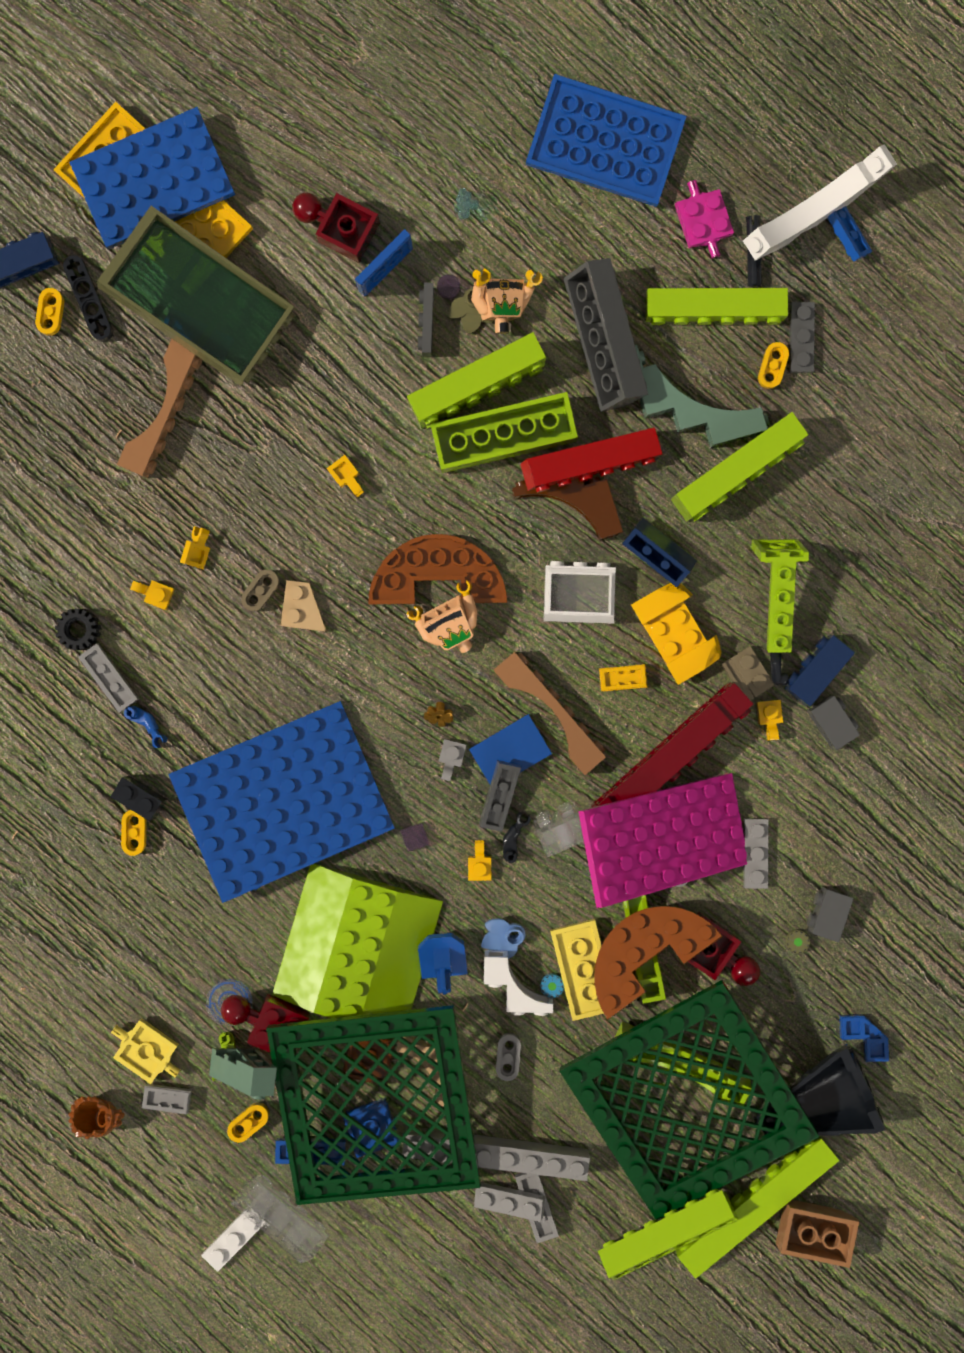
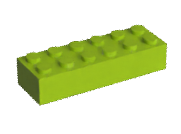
[407,332,546,429]
[430,392,578,473]
[671,412,809,522]

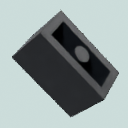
[110,775,168,821]

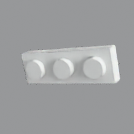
[201,1204,267,1272]

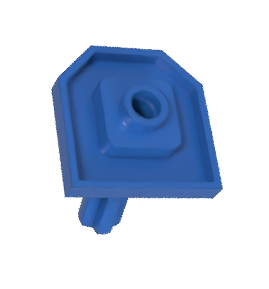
[418,933,468,995]

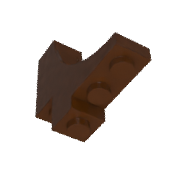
[512,477,623,541]

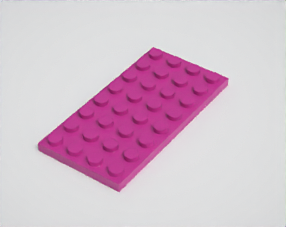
[578,773,747,908]

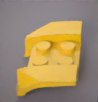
[631,583,722,685]

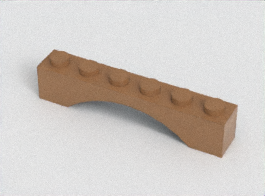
[117,339,203,479]
[494,652,606,775]

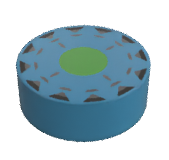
[540,973,564,998]

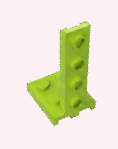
[751,539,809,653]

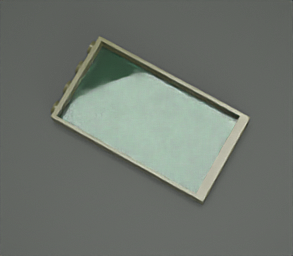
[97,206,294,386]

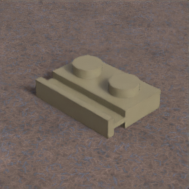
[721,646,775,700]

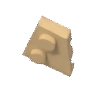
[281,580,326,632]

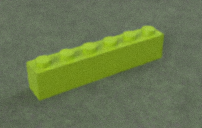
[645,288,788,325]
[598,1189,739,1280]

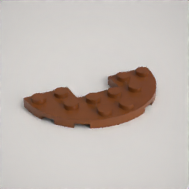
[368,534,507,605]
[594,906,723,1020]

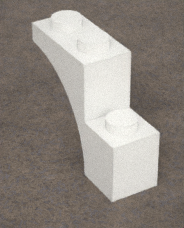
[484,950,553,1016]

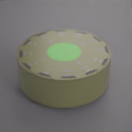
[785,929,810,954]

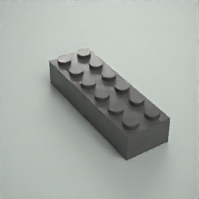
[563,258,648,412]

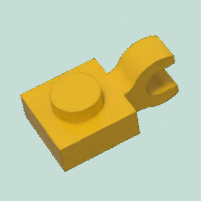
[326,455,364,498]
[180,526,210,570]
[130,580,175,610]
[756,700,783,741]
[468,840,491,881]

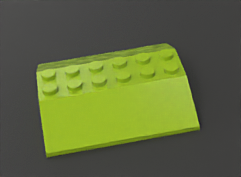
[272,863,443,1018]

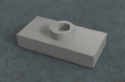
[142,1083,192,1114]

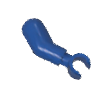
[124,706,167,748]

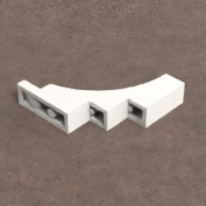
[743,144,897,260]

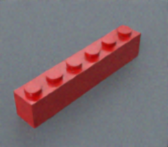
[520,427,662,493]

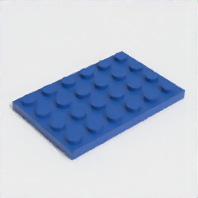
[526,74,687,207]
[69,107,235,250]

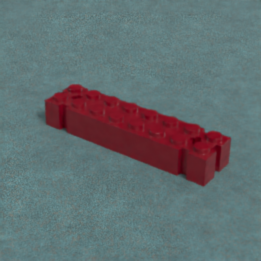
[591,683,753,807]

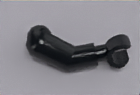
[770,652,788,686]
[503,812,531,863]

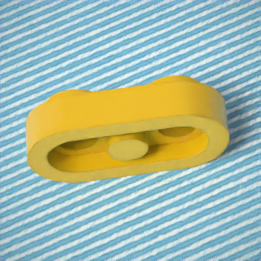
[35,288,64,336]
[758,342,789,389]
[121,810,147,856]
[227,1102,270,1143]

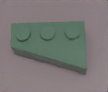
[209,1048,277,1100]

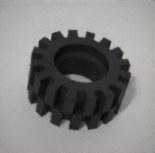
[55,608,101,650]

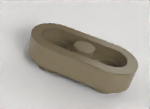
[241,570,280,611]

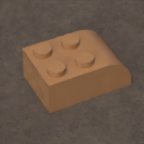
[776,1200,859,1268]

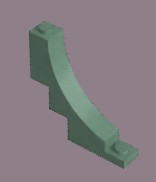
[635,345,769,448]

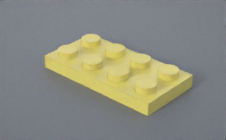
[550,919,604,1021]

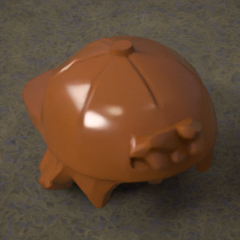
[68,1096,125,1139]

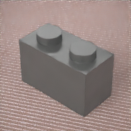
[807,696,860,750]
[807,886,854,942]

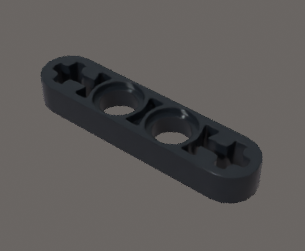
[63,255,113,342]

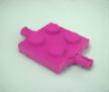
[675,180,734,259]

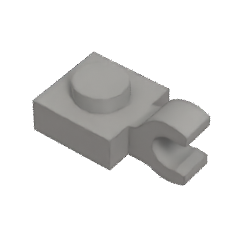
[438,739,466,781]

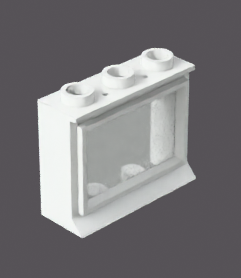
[543,561,616,624]

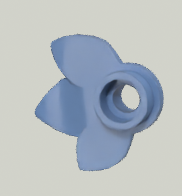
[481,918,526,959]

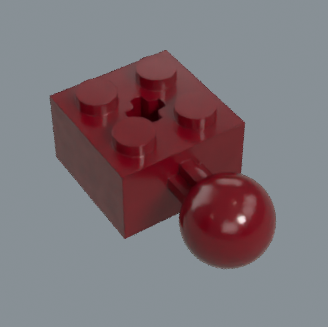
[292,192,380,263]
[688,911,760,986]
[221,993,310,1052]

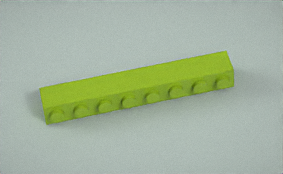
[676,1136,840,1279]

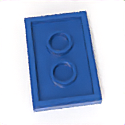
[355,229,413,297]
[469,714,552,784]

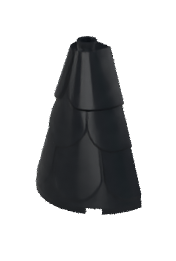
[753,1044,886,1136]

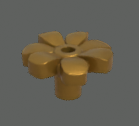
[424,702,453,727]

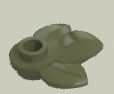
[448,287,493,334]

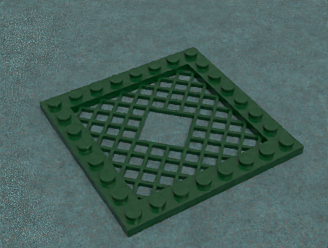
[559,980,819,1220]
[266,1005,481,1205]

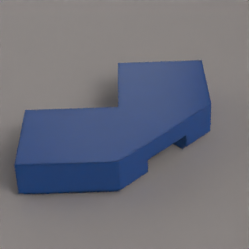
[839,1014,889,1062]

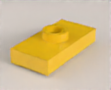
[599,664,647,692]

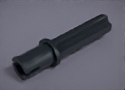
[745,215,762,287]

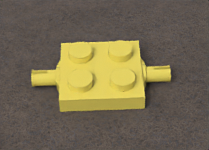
[111,1018,181,1084]

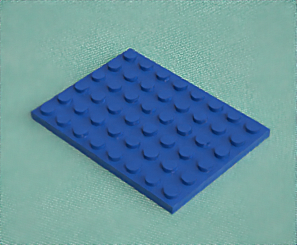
[168,701,395,903]

